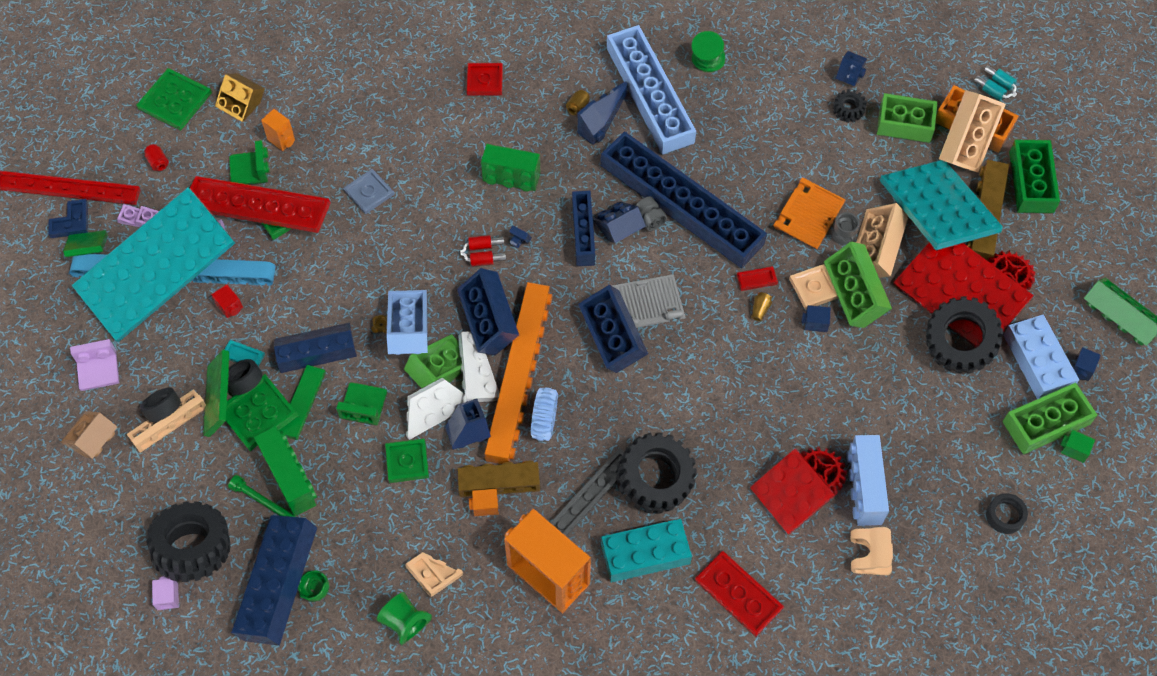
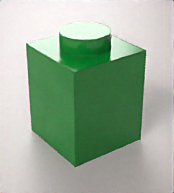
[1060,430,1095,463]

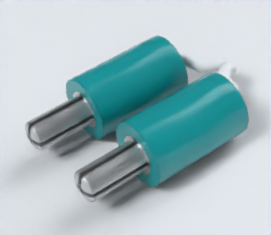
[975,66,1017,102]

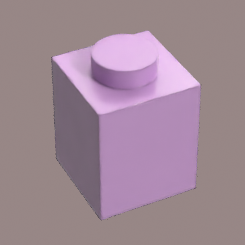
[152,576,179,610]

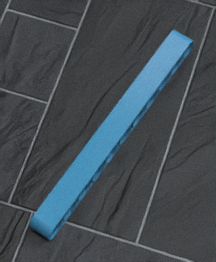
[69,254,276,286]

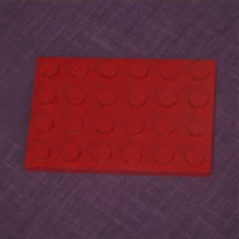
[893,242,1034,348]

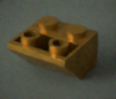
[215,73,265,122]

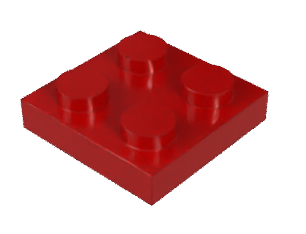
[467,63,503,95]

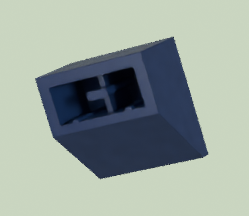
[593,201,646,243]
[445,398,491,450]

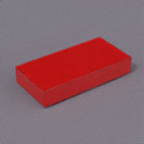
[737,266,778,291]

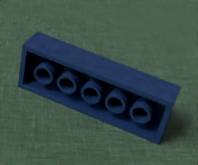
[231,515,317,646]

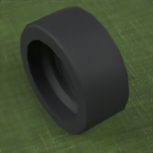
[228,359,263,395]
[140,387,181,422]
[986,493,1028,534]

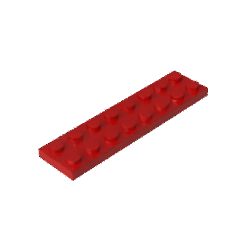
[190,176,331,233]

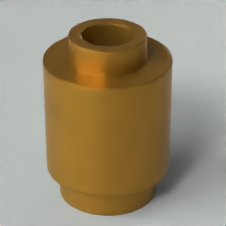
[566,90,590,116]

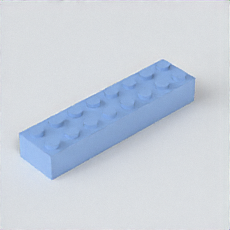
[607,25,696,155]

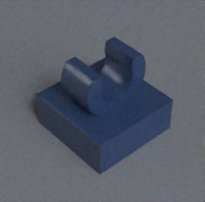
[509,225,532,248]

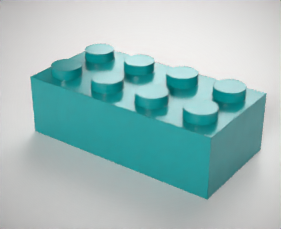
[601,519,692,583]

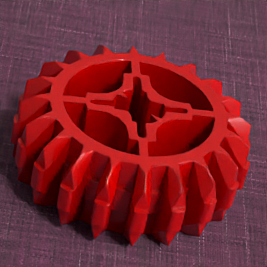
[987,250,1035,291]
[801,446,847,495]

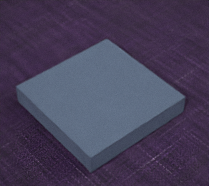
[343,169,395,214]

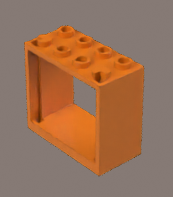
[504,509,591,614]

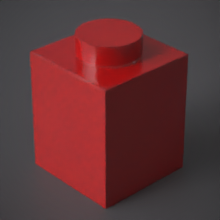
[211,284,243,318]

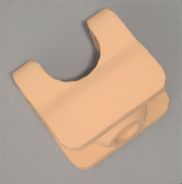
[851,527,893,575]

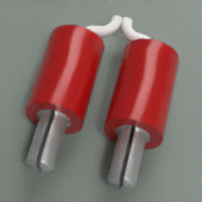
[460,235,506,267]

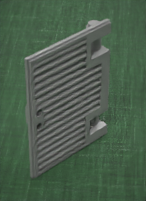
[613,274,686,328]

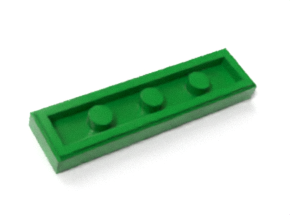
[279,365,326,440]

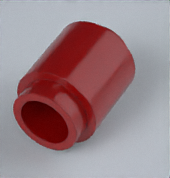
[144,144,169,171]

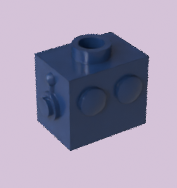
[835,51,867,86]

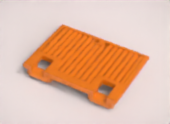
[773,177,846,249]

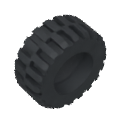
[926,296,1003,374]
[616,432,697,514]
[146,501,231,582]

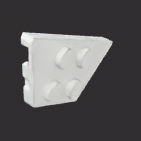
[406,378,465,440]

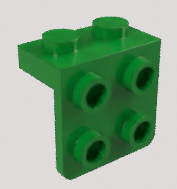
[229,140,270,185]

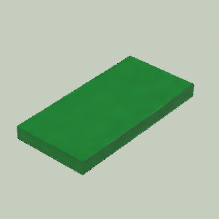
[203,349,230,437]

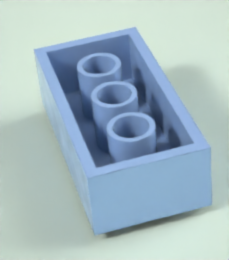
[387,290,428,355]
[1003,314,1079,399]
[846,435,889,526]

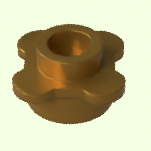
[371,315,387,334]

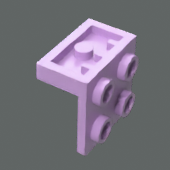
[70,339,119,391]

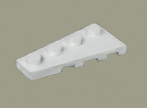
[458,332,500,402]

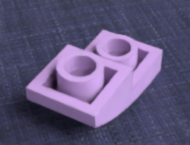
[117,204,159,227]

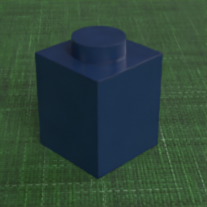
[801,305,831,332]
[1072,347,1101,381]

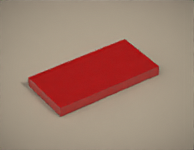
[694,550,784,637]

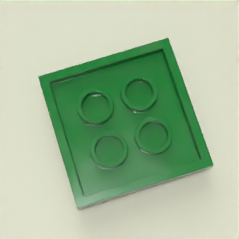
[136,68,212,131]
[226,374,299,451]

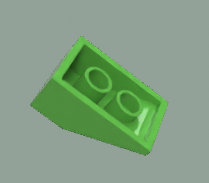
[404,334,463,388]

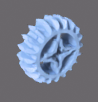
[531,387,558,441]

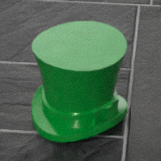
[691,31,726,72]
[377,592,432,646]

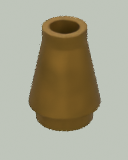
[751,292,773,322]

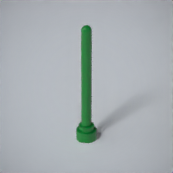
[228,474,296,517]

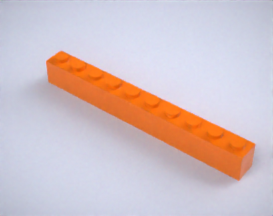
[485,282,553,464]

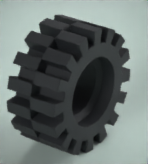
[833,89,867,123]

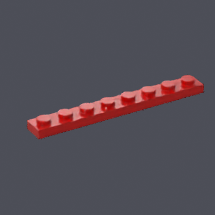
[0,171,141,205]

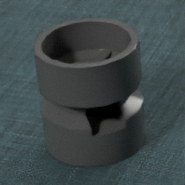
[635,196,667,232]
[832,212,860,245]

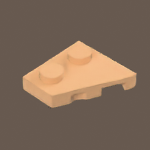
[406,552,463,597]

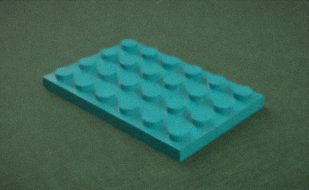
[880,160,1003,250]

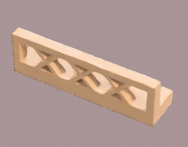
[127,389,206,453]

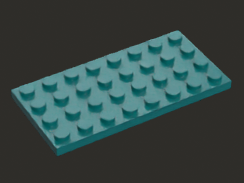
[72,187,235,342]

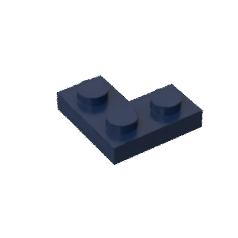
[48,199,88,238]

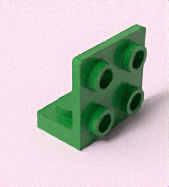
[336,382,387,426]

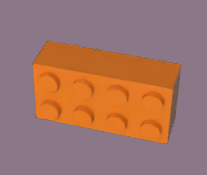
[935,85,1019,153]

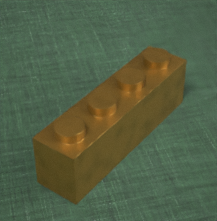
[458,460,540,497]

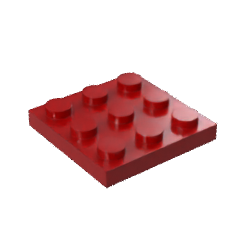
[750,448,836,535]

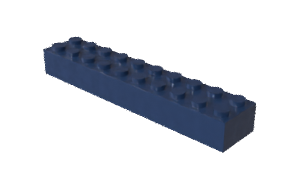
[601,131,767,269]

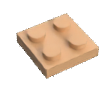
[789,264,838,310]

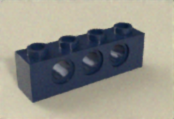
[572,191,595,266]

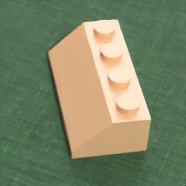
[939,90,1006,173]
[856,203,909,278]

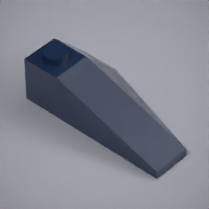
[577,81,628,145]

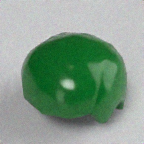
[298,570,329,602]

